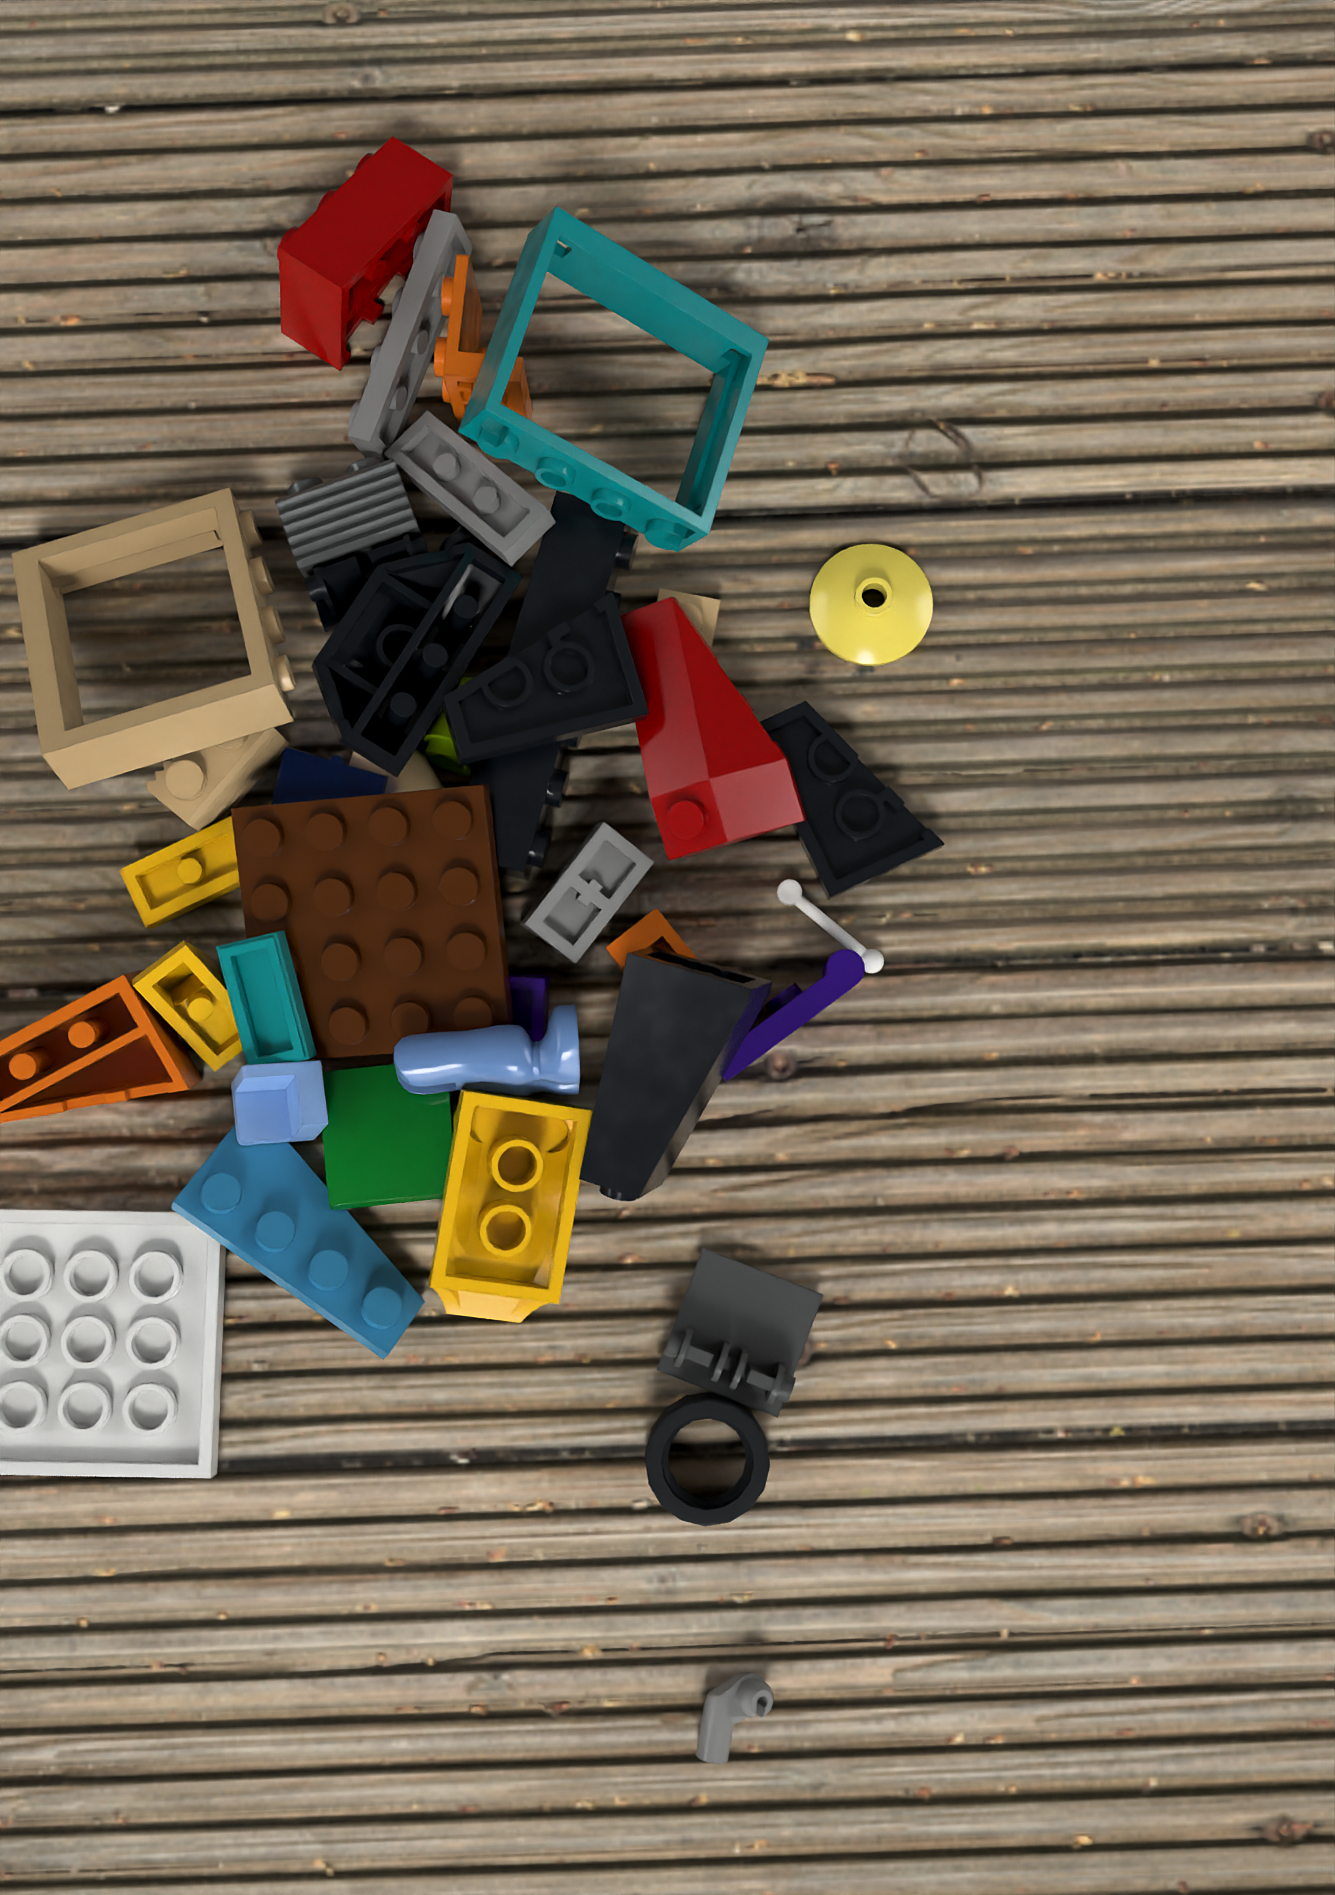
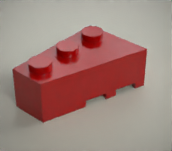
[277,136,453,371]

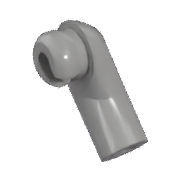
[696,1672,774,1764]

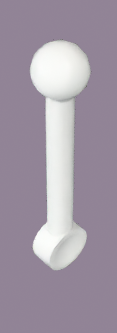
[777,879,884,973]

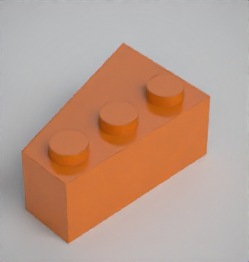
[0,970,203,1124]

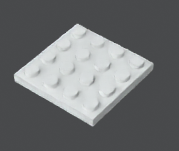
[0,1208,226,1478]

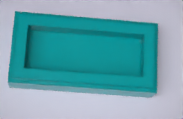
[216,930,317,1065]

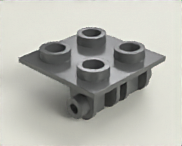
[657,1248,823,1418]

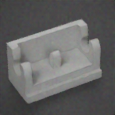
[519,822,654,964]

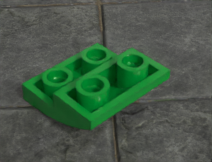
[322,1064,454,1210]

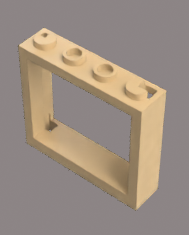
[11,487,297,790]

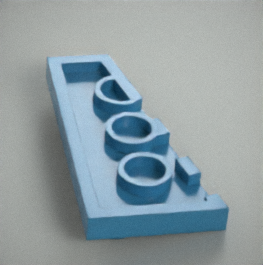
[171,1125,425,1360]

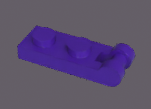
[722,949,865,1083]

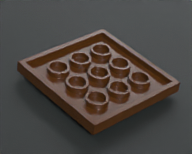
[231,784,514,1060]

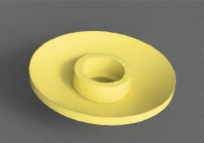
[809,544,933,666]

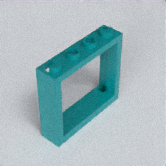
[458,206,769,552]

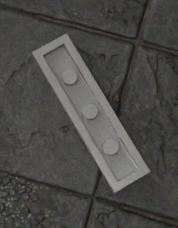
[347,209,473,462]

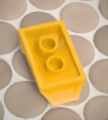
[428,1088,593,1323]

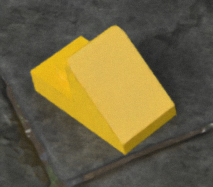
[131,940,243,1072]

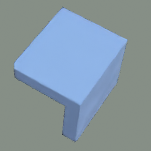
[231,1060,328,1146]

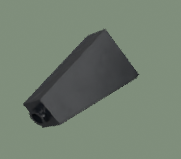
[579,946,773,1201]

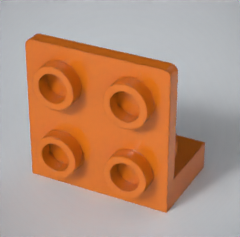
[434,254,533,426]

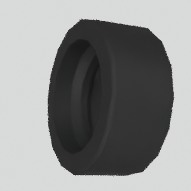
[645,1392,770,1526]

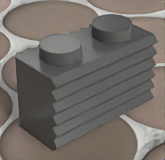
[275,457,422,578]

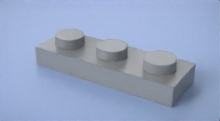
[384,410,556,566]

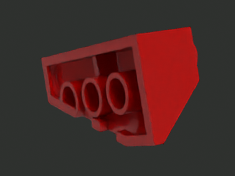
[620,596,807,861]

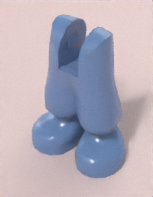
[393,1004,580,1097]

